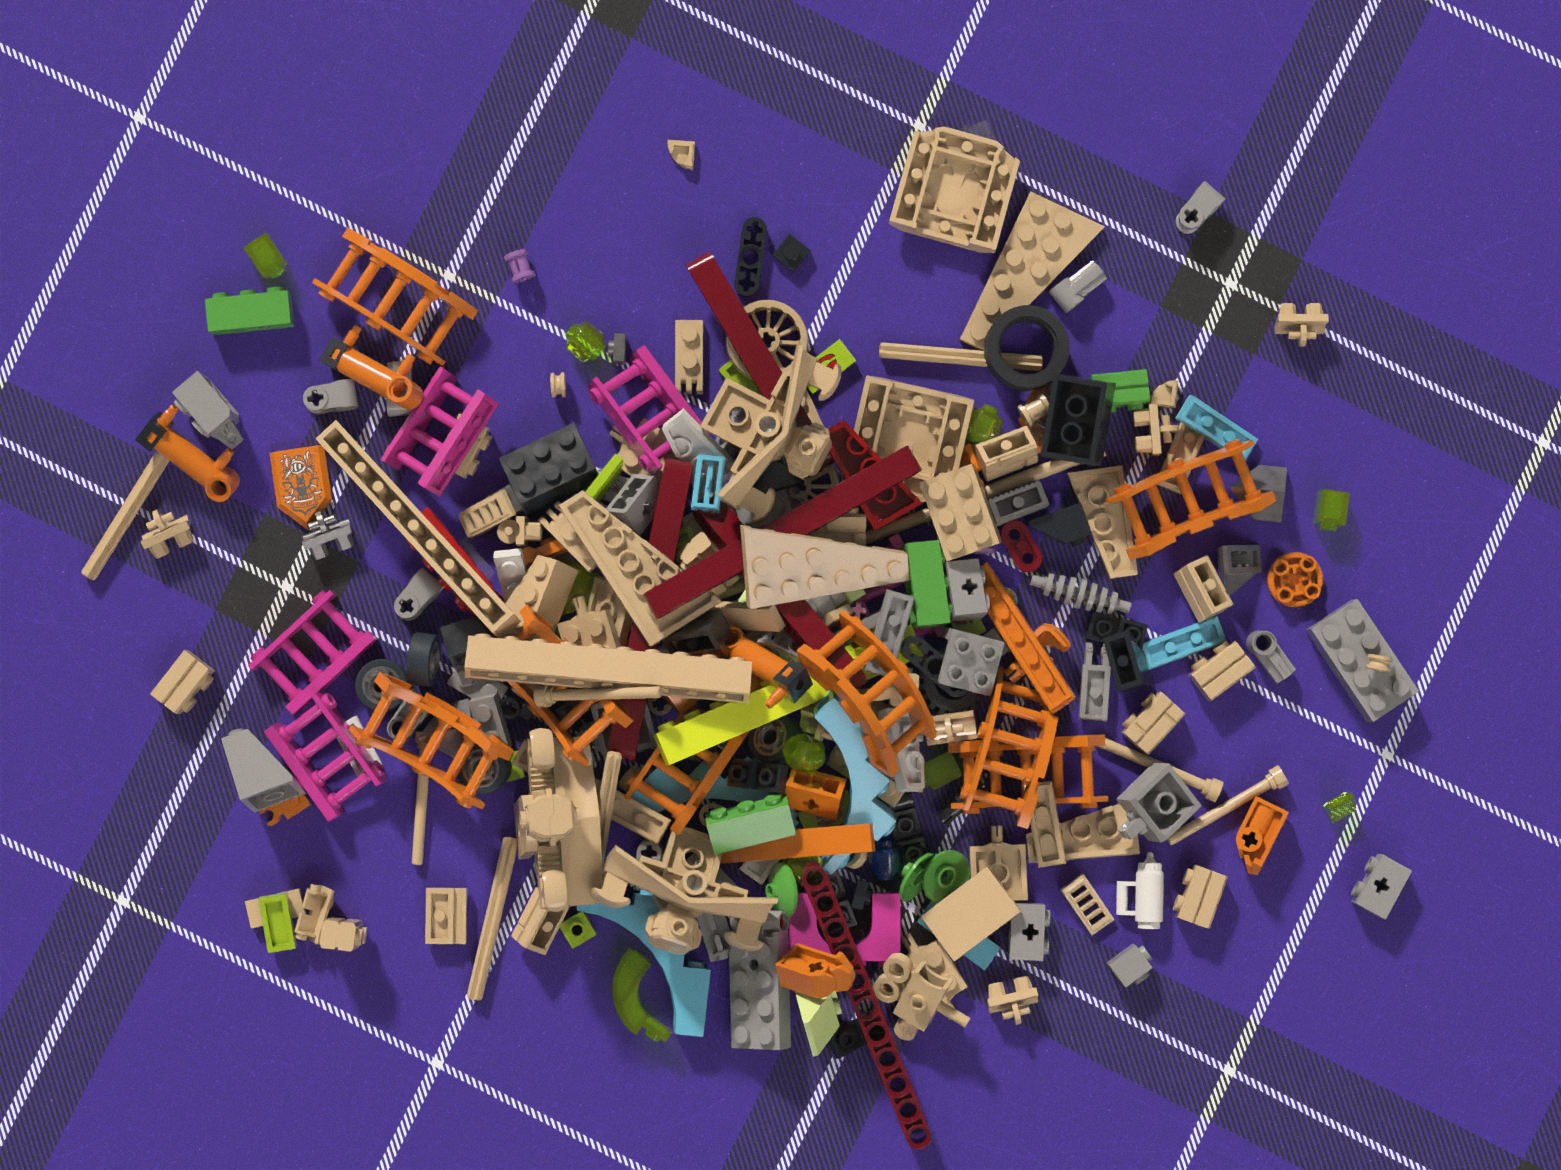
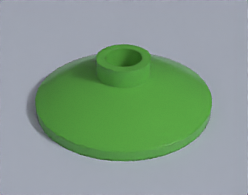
[922,850,970,903]
[899,853,935,902]
[765,862,798,918]

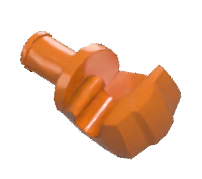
[1003,623,1072,684]

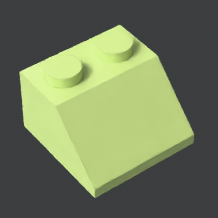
[795,991,842,1057]

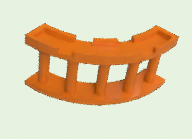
[312,228,479,366]
[1105,439,1277,560]
[507,604,634,767]
[797,611,937,778]
[960,666,1058,829]
[349,672,514,809]
[624,700,749,835]
[948,734,1108,814]

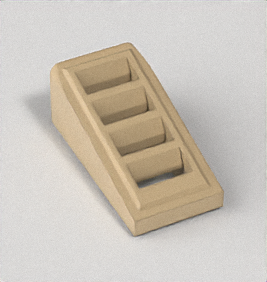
[458,489,516,538]
[1060,874,1115,935]

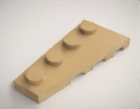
[1067,466,1138,579]
[1026,804,1140,863]

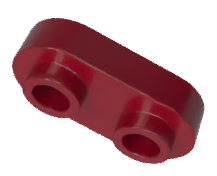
[1000,520,1042,573]

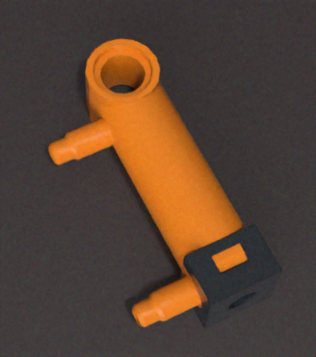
[319,325,423,410]
[135,405,240,502]
[721,627,813,709]

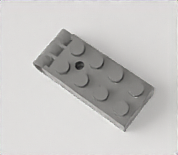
[729,910,791,1050]

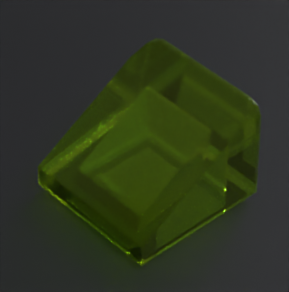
[1323,792,1356,823]

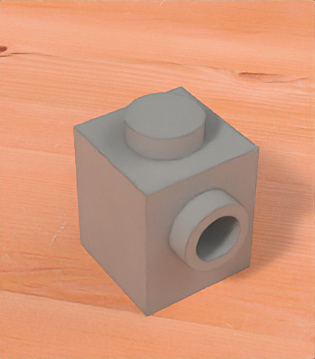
[1106,943,1152,988]

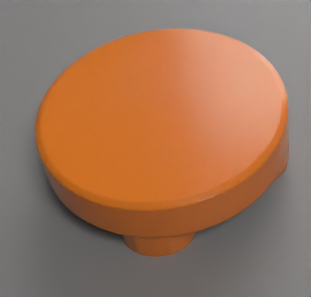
[1267,552,1323,608]

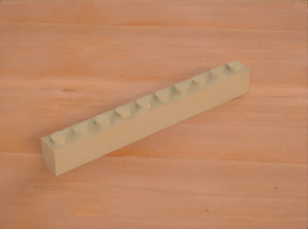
[315,420,521,639]
[464,634,752,703]

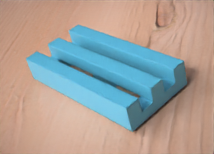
[691,454,726,513]

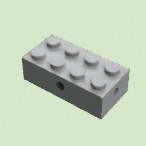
[1305,599,1419,722]

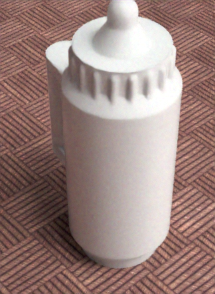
[1116,852,1164,929]

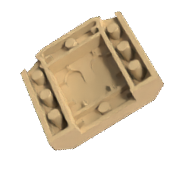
[889,127,1020,253]
[854,375,975,502]

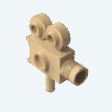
[873,953,971,1041]

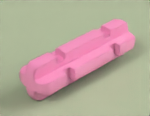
[851,602,866,619]

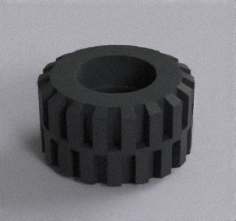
[918,648,984,715]

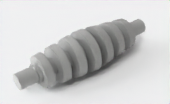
[1030,573,1131,614]

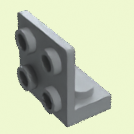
[938,626,1005,696]

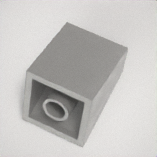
[221,728,306,813]

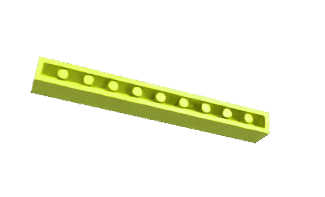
[653,625,924,766]

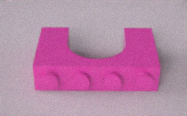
[788,892,900,966]

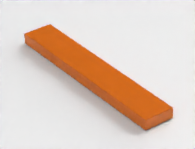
[980,562,1076,714]
[720,823,875,864]

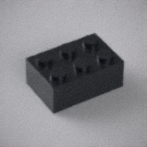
[1040,374,1116,466]
[499,423,599,516]

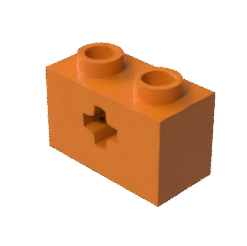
[785,765,847,821]

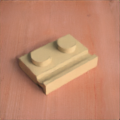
[425,888,467,944]

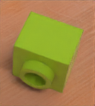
[560,911,598,949]

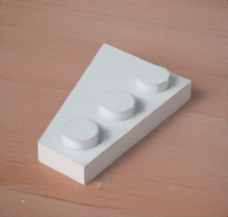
[662,408,735,502]
[878,708,925,792]

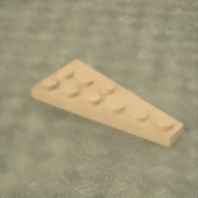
[960,191,1105,351]
[559,490,722,648]
[740,525,909,609]

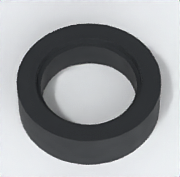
[984,305,1070,391]

